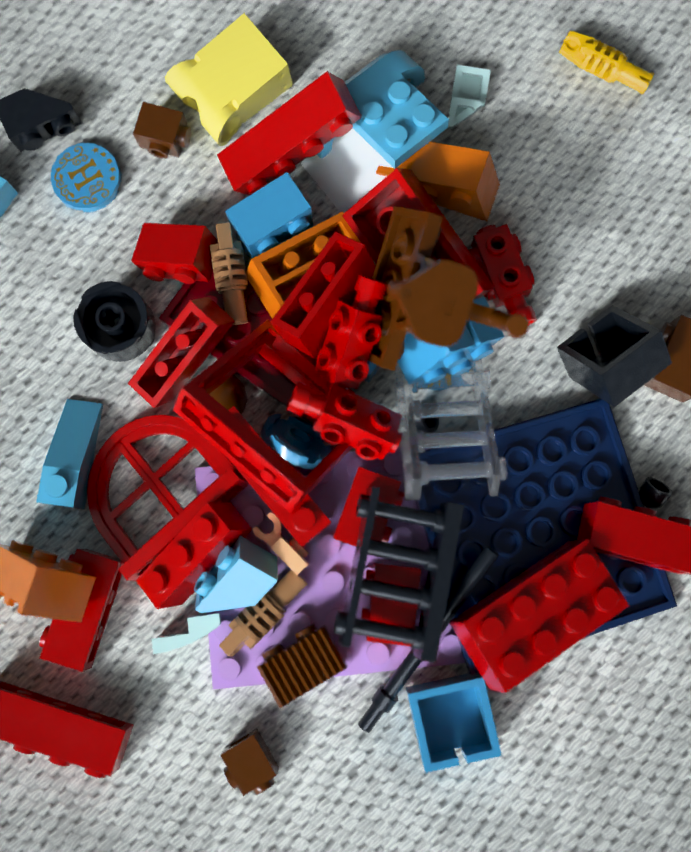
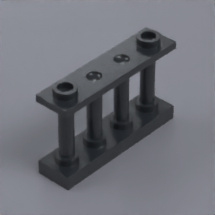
[333,487,464,663]

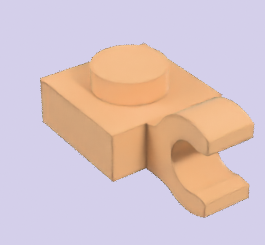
[253,513,309,575]

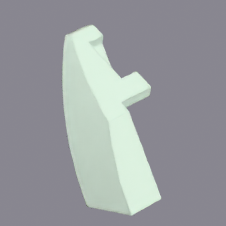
[448,65,491,129]
[152,613,221,654]

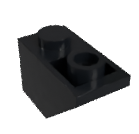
[0,88,82,152]

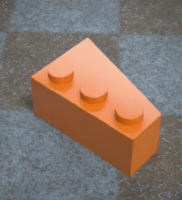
[376,142,500,222]
[246,211,361,319]
[0,540,96,622]

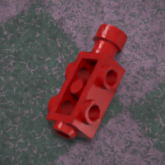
[469,224,537,325]
[314,274,388,390]
[286,382,403,460]

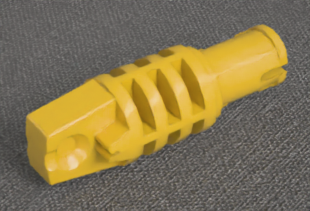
[559,30,654,94]

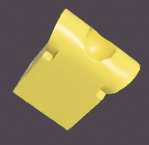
[165,13,293,146]

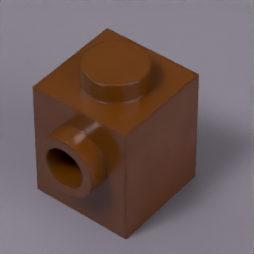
[133,102,191,159]
[220,728,279,796]

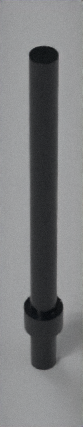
[358,546,499,733]

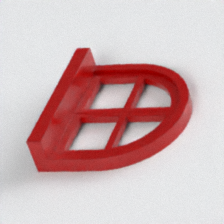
[87,415,249,581]

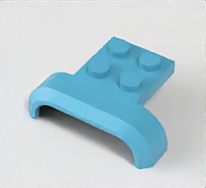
[317,50,449,169]

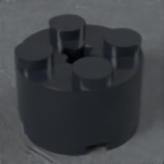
[73,281,156,362]

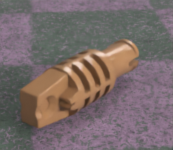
[210,222,248,326]
[219,570,308,657]

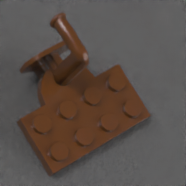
[365,206,529,371]

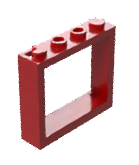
[173,319,356,513]

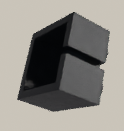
[557,305,672,407]

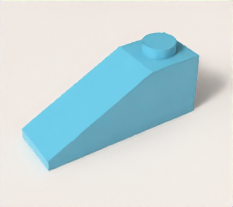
[36,399,103,509]

